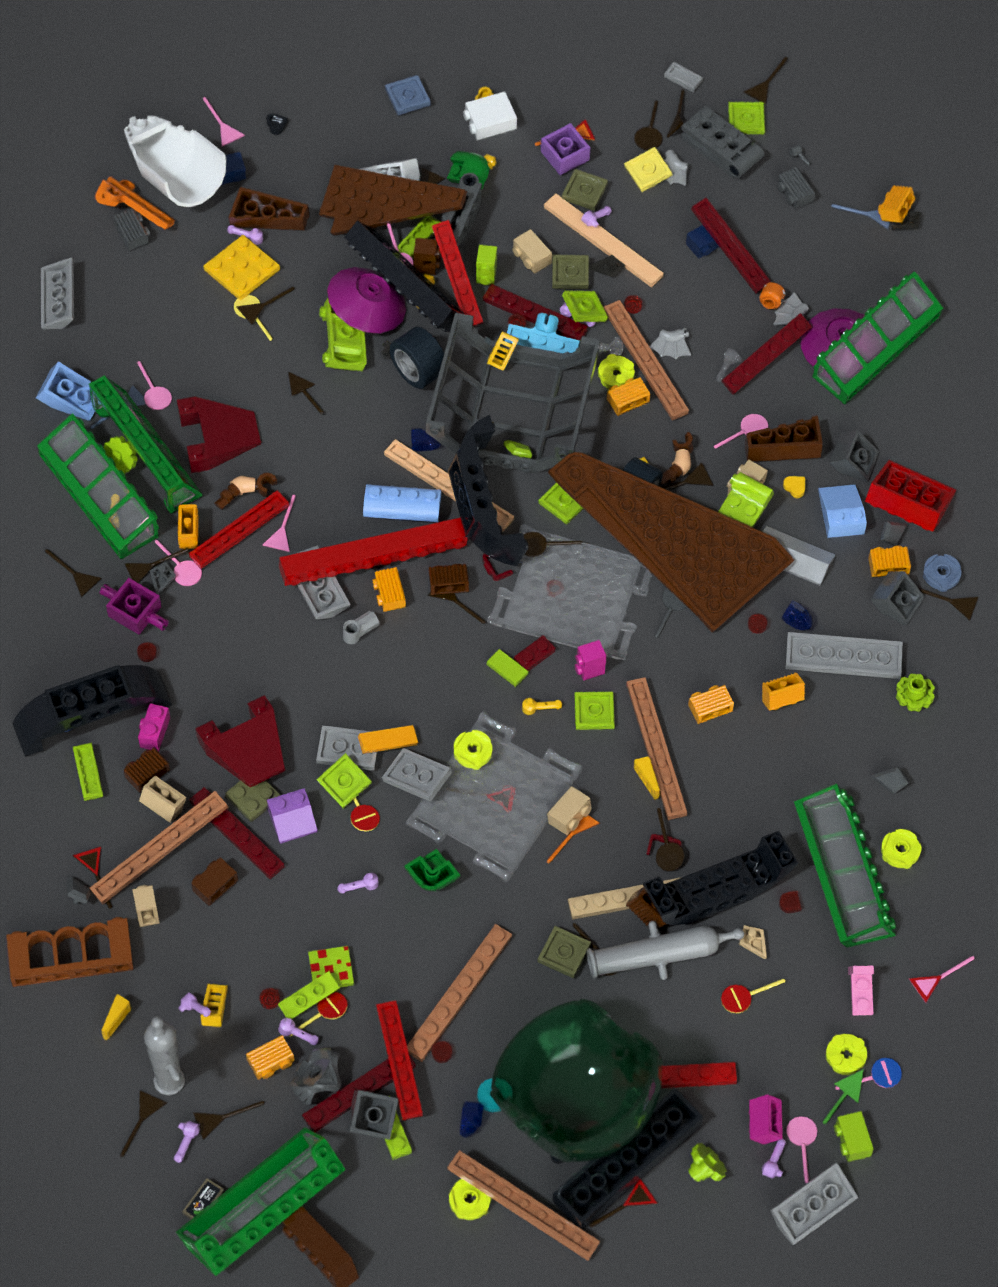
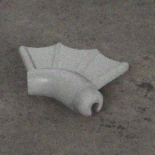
[664,150,688,186]
[773,292,809,326]
[649,328,691,359]

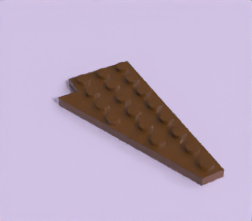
[319,165,467,236]

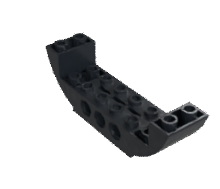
[448,415,528,566]
[13,665,172,757]
[642,831,798,925]

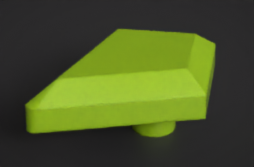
[503,440,532,459]

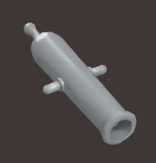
[587,921,744,980]
[144,1016,185,1096]

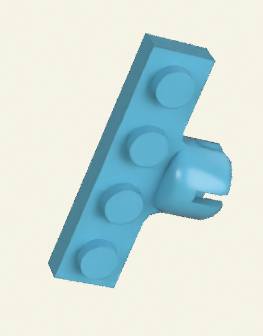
[505,313,580,353]

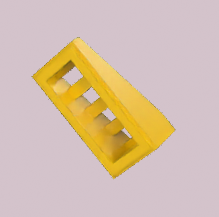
[487,331,519,371]
[634,756,660,800]
[201,984,228,1027]
[101,994,131,1041]

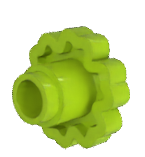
[104,436,138,474]
[896,673,935,712]
[688,1143,727,1182]

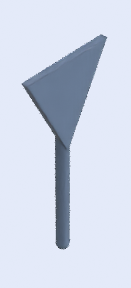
[831,204,890,229]
[91,385,145,429]

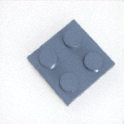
[385,75,430,115]

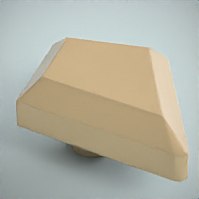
[739,925,767,959]

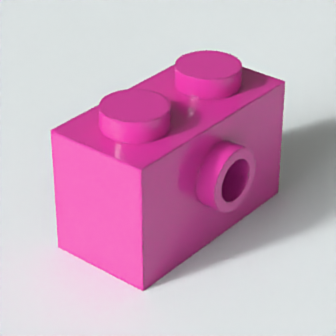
[575,640,606,681]
[138,703,170,752]
[749,1094,782,1145]

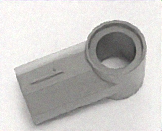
[343,611,380,644]

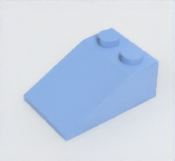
[36,362,99,421]
[818,485,867,538]

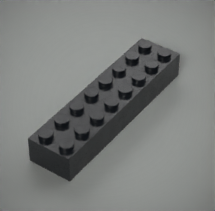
[344,220,466,332]
[552,1088,703,1230]

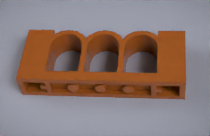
[6,917,134,987]

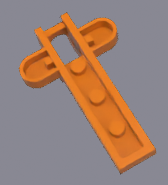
[95,176,175,230]

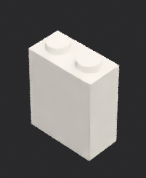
[463,92,517,140]

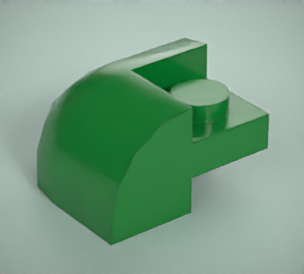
[447,151,490,189]
[404,849,460,892]

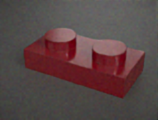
[514,635,556,672]

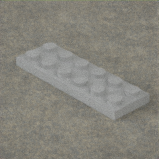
[785,632,903,679]

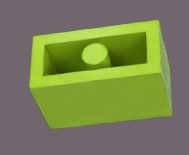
[476,245,497,285]
[834,1111,874,1162]

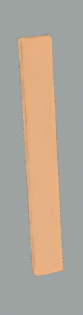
[544,194,664,288]
[384,439,514,532]

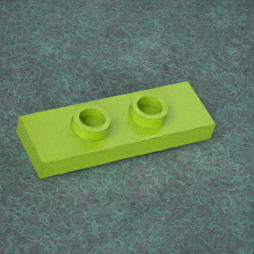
[397,216,440,258]
[73,743,103,801]
[278,971,340,1019]

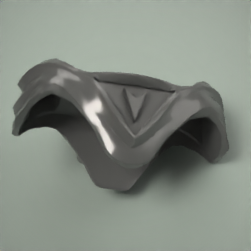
[291,1047,343,1105]

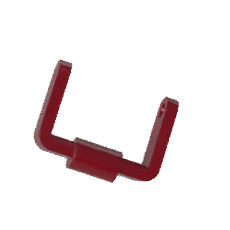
[482,554,514,581]
[646,834,681,855]

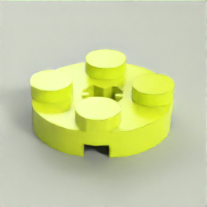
[598,354,635,389]
[454,730,492,770]
[881,829,921,869]
[826,1034,867,1075]
[449,1179,491,1220]

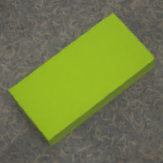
[487,649,528,687]

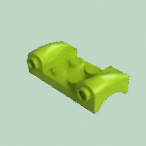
[319,298,367,371]
[718,472,774,528]

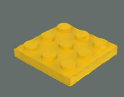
[203,235,280,301]

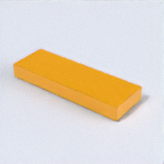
[358,725,418,754]

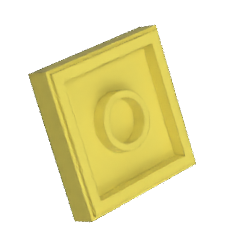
[624,147,673,192]

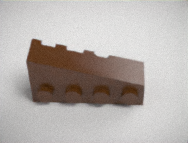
[229,187,310,230]
[745,415,823,461]
[282,1206,359,1287]

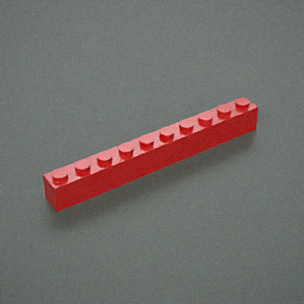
[279,518,468,586]

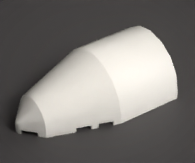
[124,116,226,207]

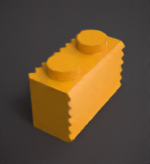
[878,185,915,223]
[607,377,650,416]
[178,504,199,549]
[868,546,911,577]
[372,567,406,612]
[762,673,805,711]
[688,685,734,724]
[246,1035,294,1080]

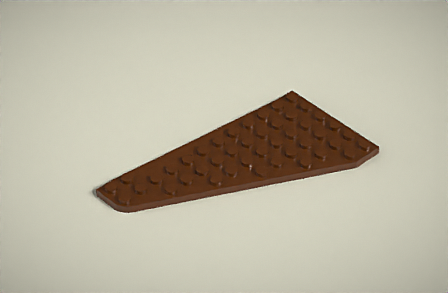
[548,452,794,632]

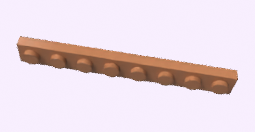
[604,300,689,421]
[626,677,687,820]
[90,791,228,905]
[407,924,512,1062]
[447,1150,600,1260]

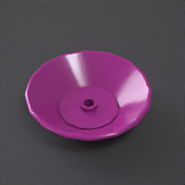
[327,267,406,334]
[801,308,883,378]

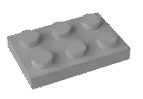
[316,725,377,771]
[382,748,452,802]

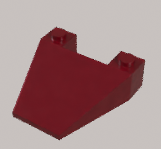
[177,397,261,473]
[195,695,285,788]

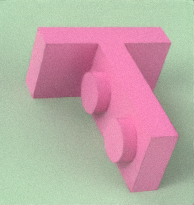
[848,966,874,1015]

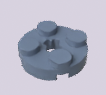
[923,554,961,592]

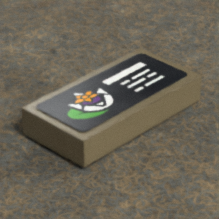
[182,1179,224,1219]

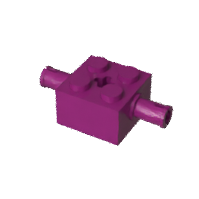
[99,578,169,635]

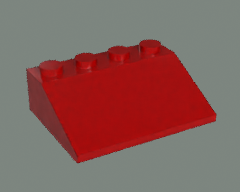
[865,460,956,532]

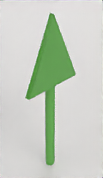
[823,1069,864,1124]

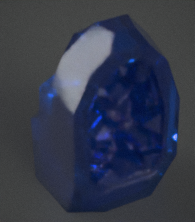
[411,428,441,451]
[781,600,813,630]
[460,1102,484,1138]

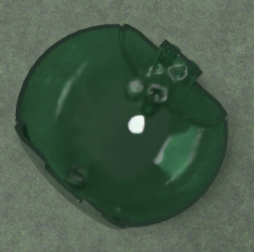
[490,999,663,1163]

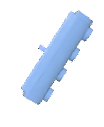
[363,484,442,522]

